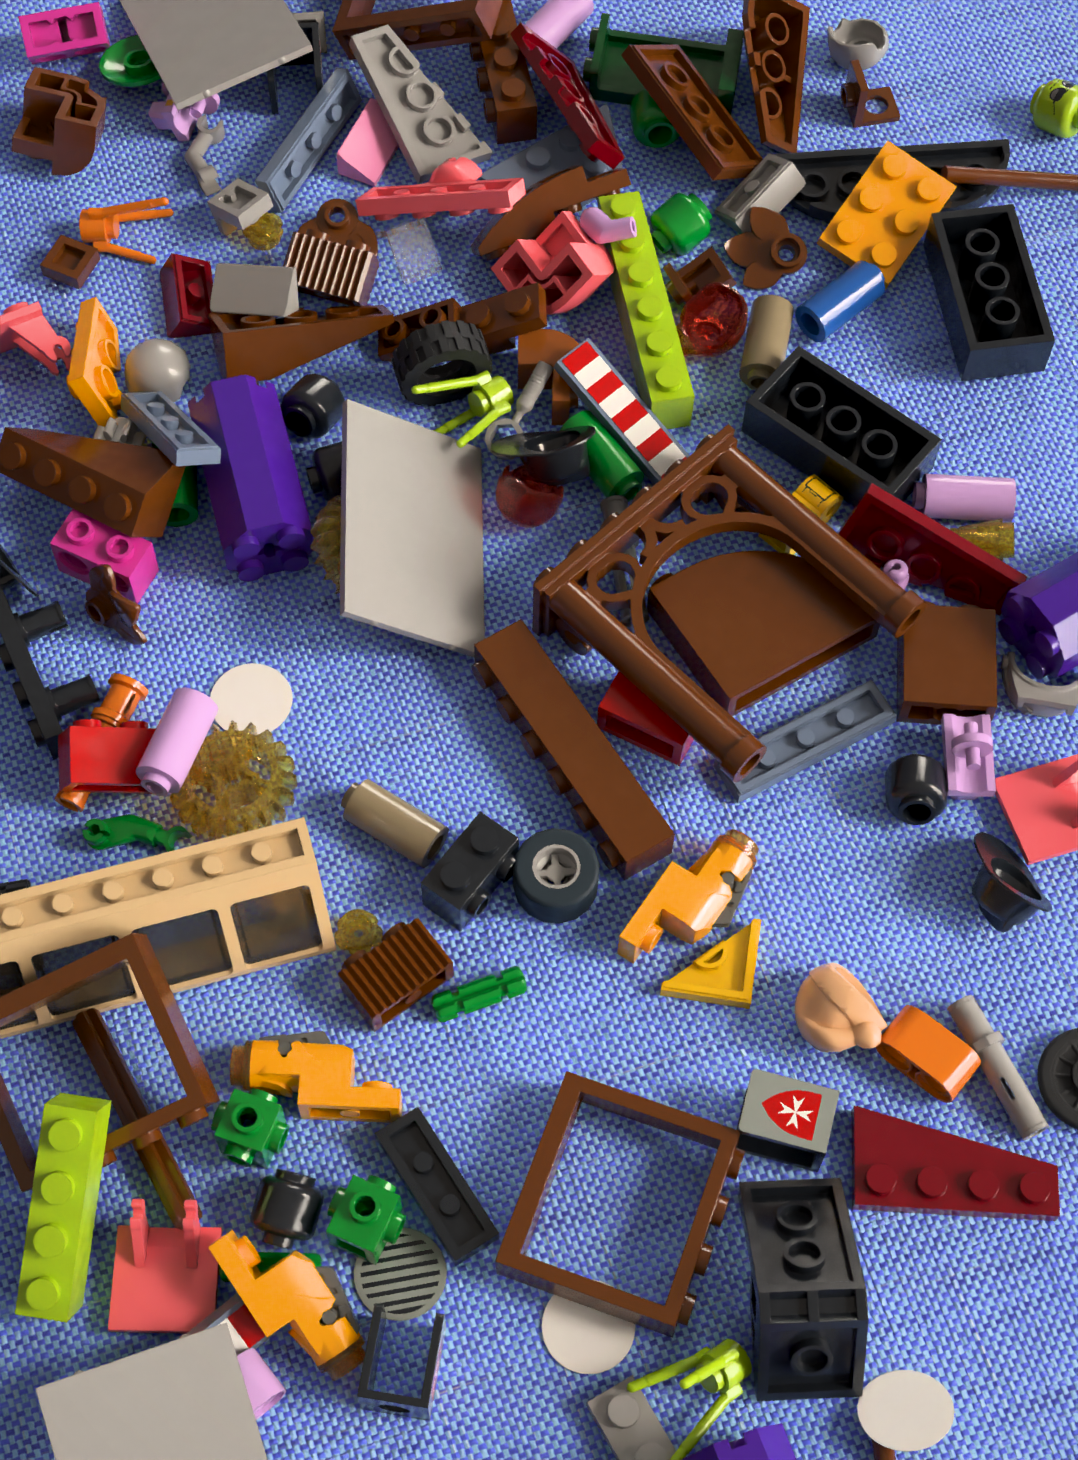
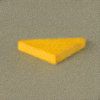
[660,919,761,1009]

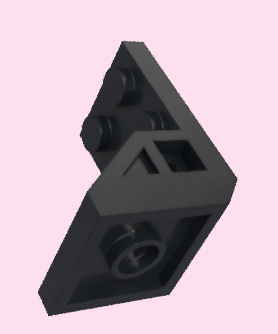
[738,1178,869,1401]

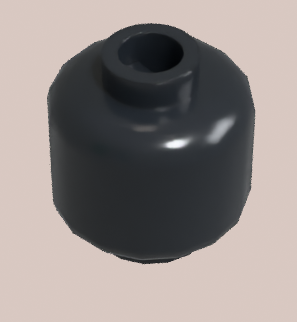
[280,374,345,439]
[305,441,342,504]
[885,754,947,825]
[250,1168,324,1249]

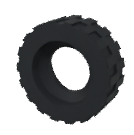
[391,320,493,406]

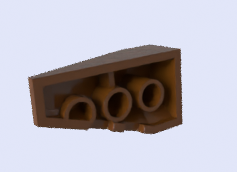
[208,305,394,385]

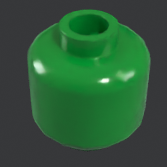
[630,89,680,148]
[650,193,712,256]

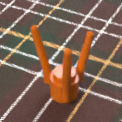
[79,197,174,264]

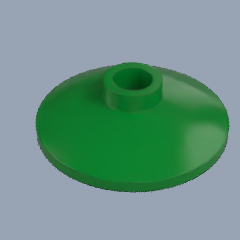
[99,35,161,87]

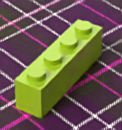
[15,1093,112,1323]

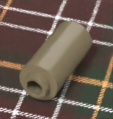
[739,295,794,391]
[341,779,449,868]

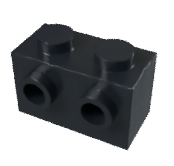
[421,811,519,932]

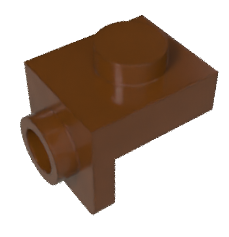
[663,246,737,313]

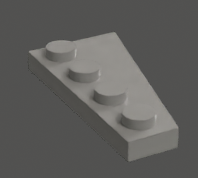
[349,24,493,184]

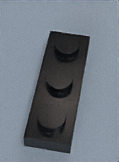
[375,1107,499,1266]

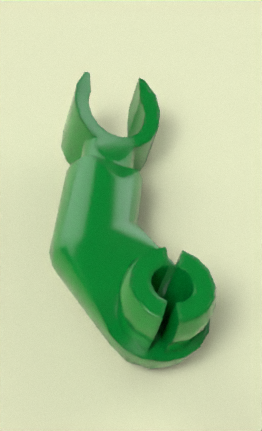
[82,814,192,852]

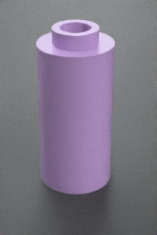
[524,0,594,49]
[912,474,1016,522]
[136,687,218,796]

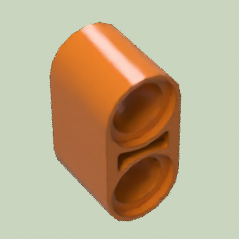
[875,1005,981,1103]

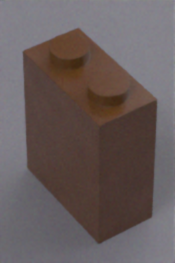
[897,601,997,725]

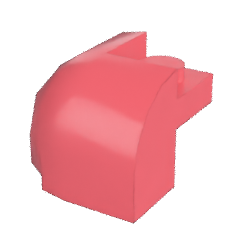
[491,211,614,315]

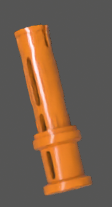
[54,673,149,812]

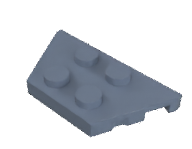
[479,104,623,218]

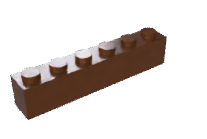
[471,619,675,881]

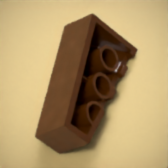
[0,427,186,537]

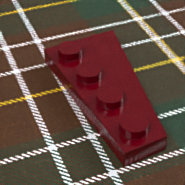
[510,22,625,169]
[837,483,1027,616]
[851,1105,1060,1221]

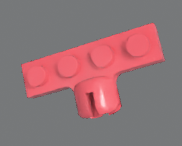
[355,157,526,221]

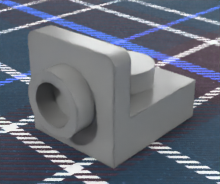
[207,178,274,236]

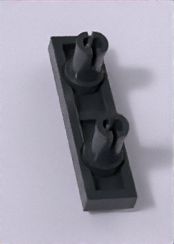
[0,585,100,760]

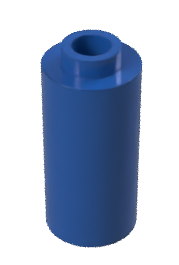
[795,261,885,342]

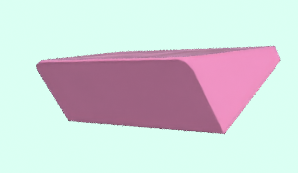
[337,98,399,187]

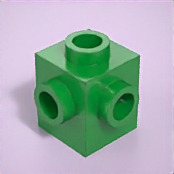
[211,1088,289,1169]
[326,1175,406,1265]

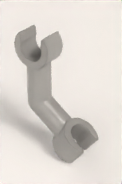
[184,114,225,196]

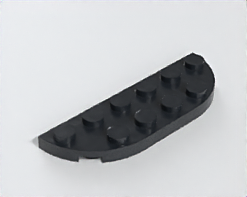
[767,139,1010,224]

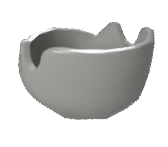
[827,18,889,70]
[125,338,191,402]

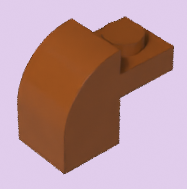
[518,329,579,425]

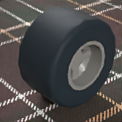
[513,828,600,924]

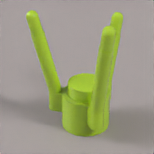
[411,370,514,448]
[626,1338,752,1460]

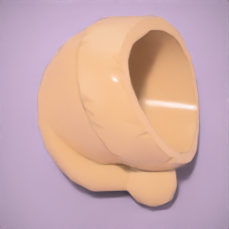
[794,963,888,1052]

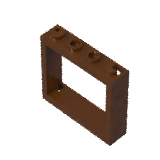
[332,0,503,60]
[0,933,220,1192]
[495,1071,746,1338]

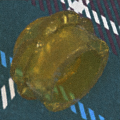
[242,212,283,250]
[334,909,383,955]

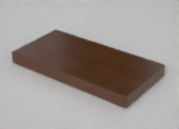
[621,44,763,180]

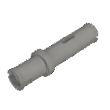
[947,995,1050,1141]

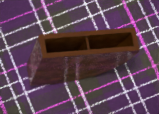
[647,550,880,716]

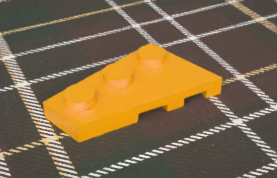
[66,297,123,427]

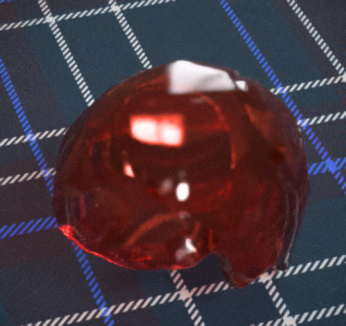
[676,282,748,358]
[495,465,564,528]

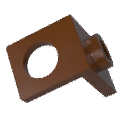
[840,59,900,128]

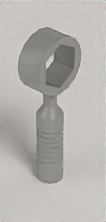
[485,360,554,460]

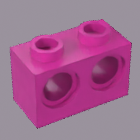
[18,2,110,64]
[50,509,159,604]

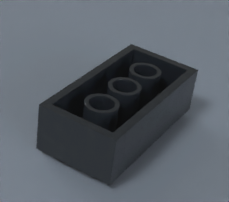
[923,204,1055,381]
[741,346,942,507]

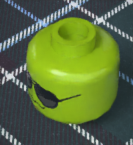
[1030,78,1078,138]

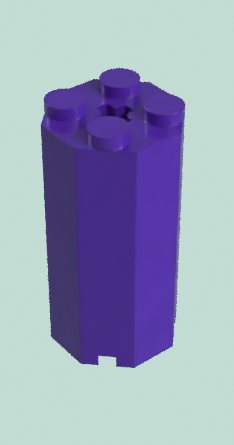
[188,374,316,582]
[998,552,1078,679]

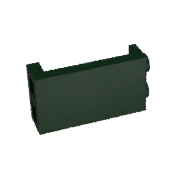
[583,13,744,115]

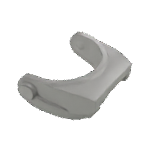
[1001,652,1078,718]

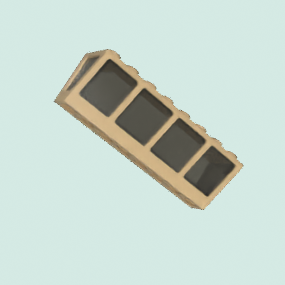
[0,817,336,1039]

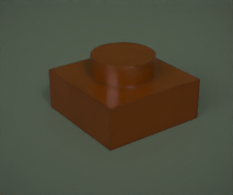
[40,235,100,290]

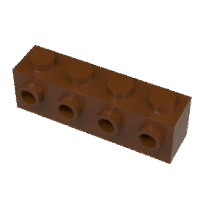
[469,0,537,145]

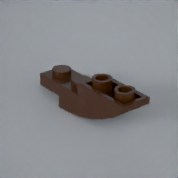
[470,165,631,261]
[378,282,547,362]

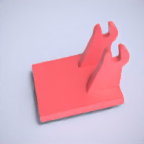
[0,301,71,376]
[995,754,1078,865]
[108,1199,222,1334]

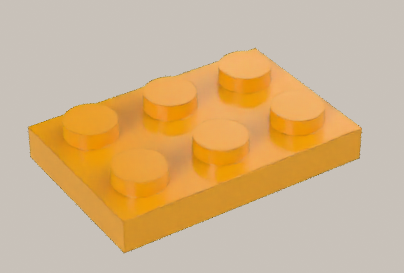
[817,141,957,290]

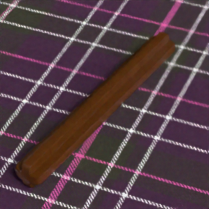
[72,1008,203,1229]

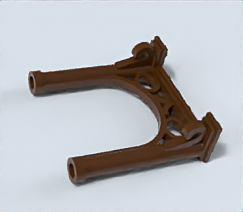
[532,424,927,783]

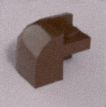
[12,67,106,176]

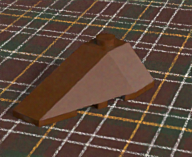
[742,0,810,153]

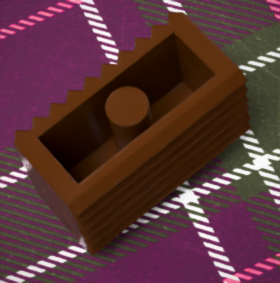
[283,229,379,306]
[338,918,454,1032]

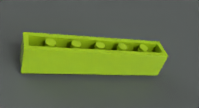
[598,191,695,429]

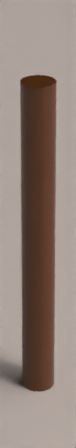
[941,165,1078,191]

